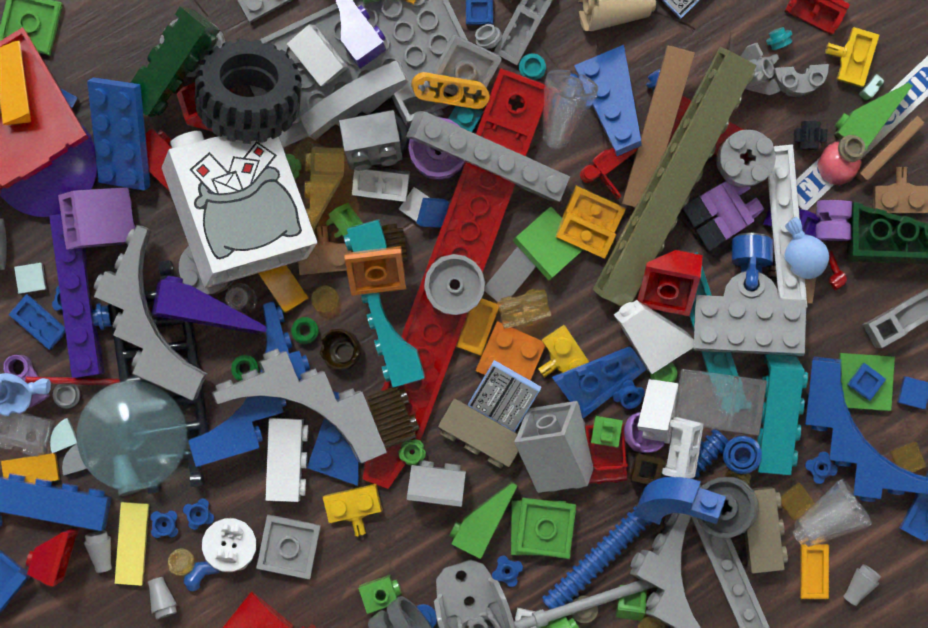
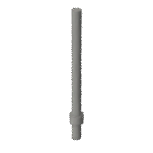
[514,580,653,628]

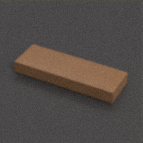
[856,116,924,182]

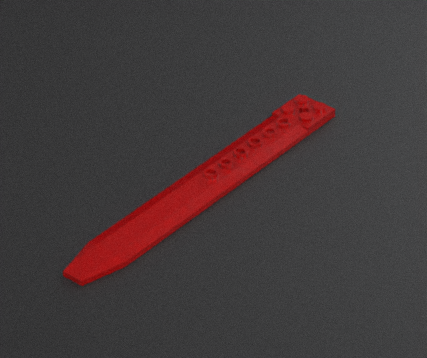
[363,68,551,489]

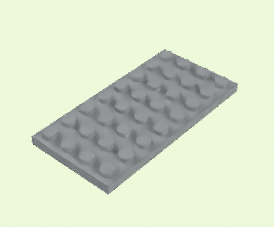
[250,0,468,149]

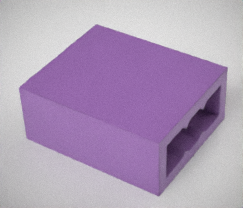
[58,188,136,249]

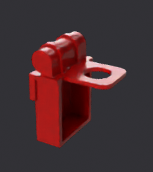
[580,148,638,200]
[585,423,628,484]

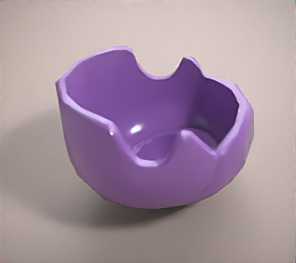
[624,412,665,453]

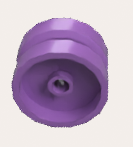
[408,117,466,181]

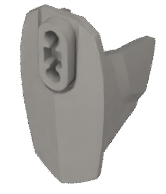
[434,560,515,628]

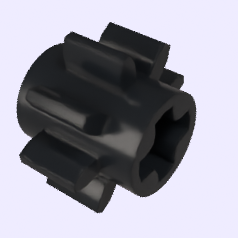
[794,121,828,150]

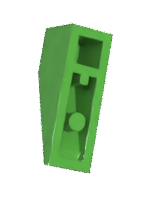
[834,82,913,150]
[449,482,517,559]

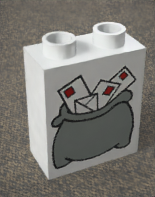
[162,131,317,289]

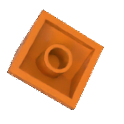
[344,246,406,296]

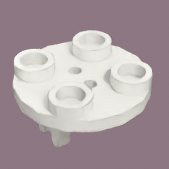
[202,519,256,572]

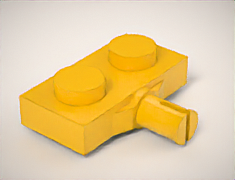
[825,27,879,88]
[538,325,589,378]
[323,484,383,536]

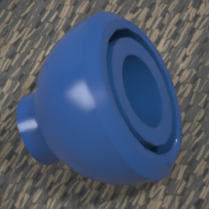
[723,436,762,474]

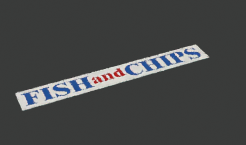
[796,56,928,210]

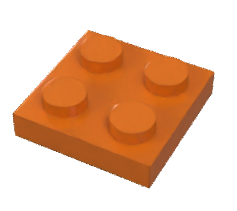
[475,321,545,380]

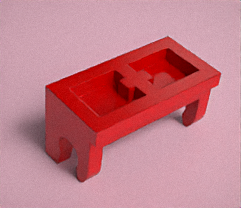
[784,0,850,35]

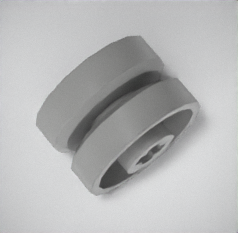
[424,254,485,315]

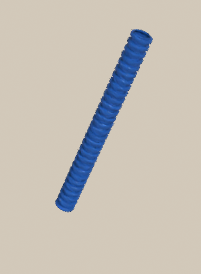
[542,429,729,609]

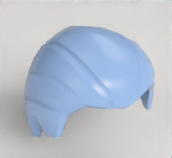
[785,217,829,279]
[0,373,51,416]

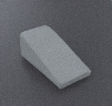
[484,247,536,306]

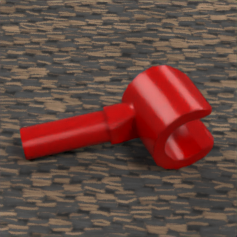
[828,251,847,290]

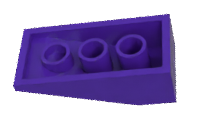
[152,276,266,335]

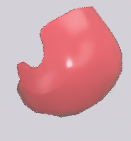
[817,141,861,186]

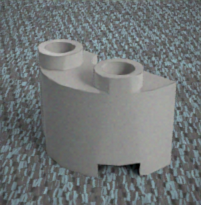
[771,64,829,97]
[391,81,449,130]

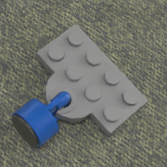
[693,233,806,356]

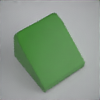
[616,585,647,621]

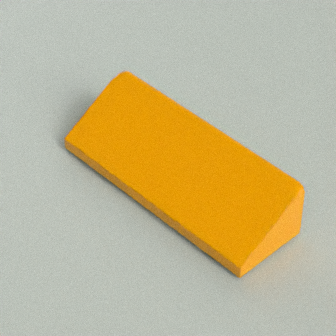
[0,41,31,126]
[258,265,308,313]

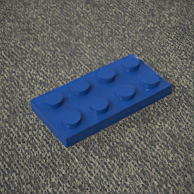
[87,77,150,190]

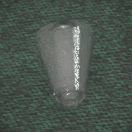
[542,70,598,149]
[792,479,872,547]

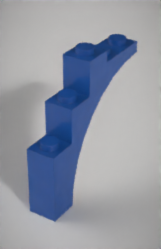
[188,301,310,467]
[806,356,928,502]

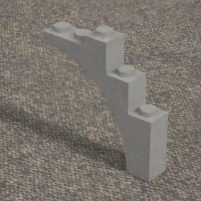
[94,226,208,400]
[212,348,387,463]
[630,513,701,628]

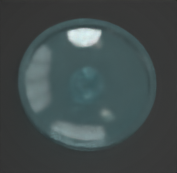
[76,381,187,491]

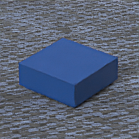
[466,0,493,26]
[416,198,449,227]
[847,363,886,401]
[897,376,928,409]

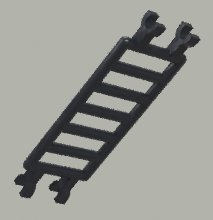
[108,260,209,494]

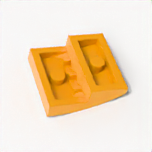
[556,185,626,259]

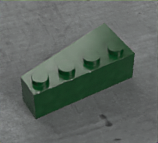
[130,6,220,117]
[847,202,928,264]

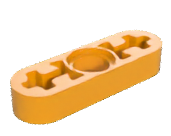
[411,72,490,109]

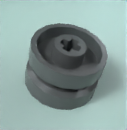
[697,477,758,538]
[368,596,432,628]

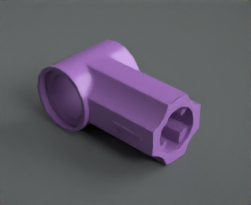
[3,355,50,408]

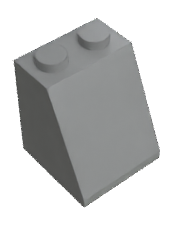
[514,401,594,493]

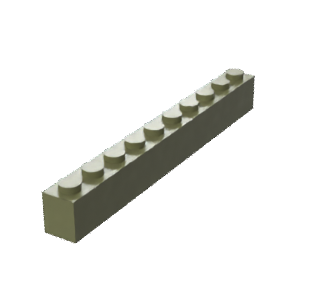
[593,47,757,306]

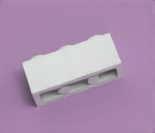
[266,418,308,502]

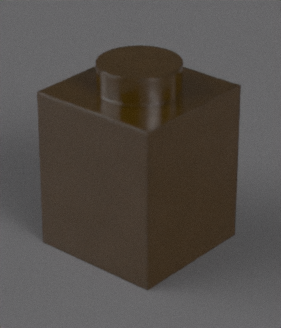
[629,452,664,484]

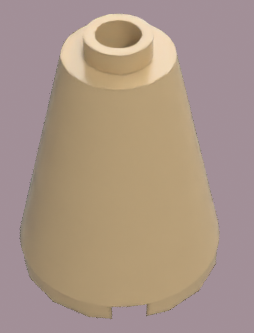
[579,0,656,31]

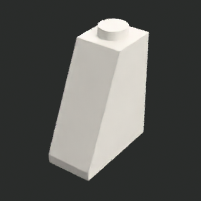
[614,300,694,374]

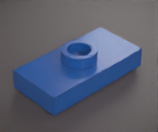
[9,294,66,350]

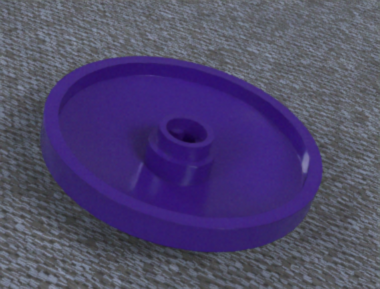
[0,124,98,217]

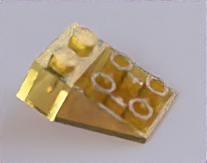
[305,147,344,232]

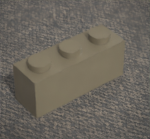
[438,398,518,468]
[744,487,788,573]

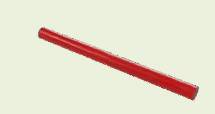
[25,376,120,386]

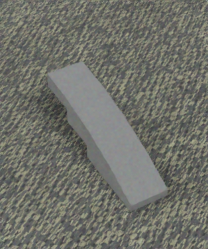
[493,0,553,65]
[300,60,409,140]

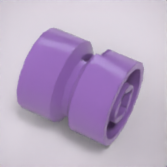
[816,200,852,241]

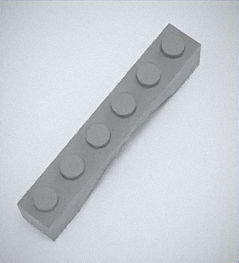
[406,111,570,202]

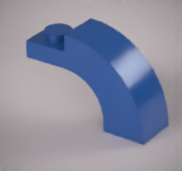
[634,477,726,525]

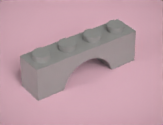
[862,288,928,348]

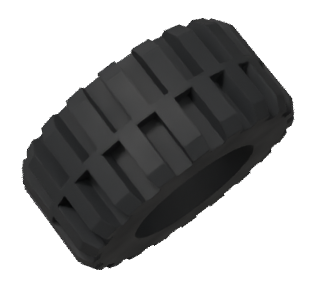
[195,39,302,144]

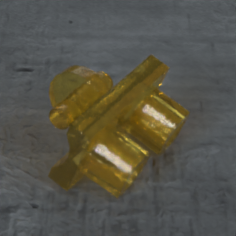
[497,289,551,329]

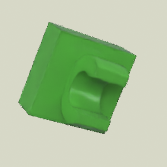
[326,203,363,238]
[591,416,623,447]

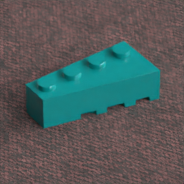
[757,354,808,475]

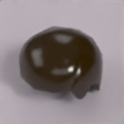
[320,329,361,371]

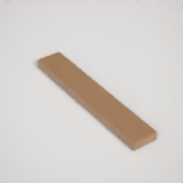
[622,45,695,207]

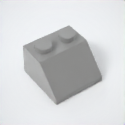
[407,460,466,507]

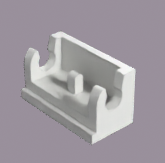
[287,24,349,86]
[352,167,410,202]
[638,379,680,444]
[662,417,704,479]

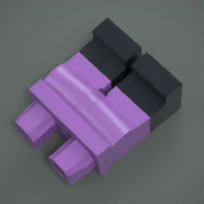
[681,181,764,252]

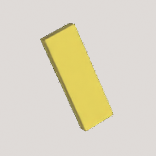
[115,502,149,586]

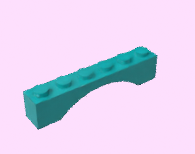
[344,219,425,387]

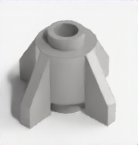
[741,43,780,95]

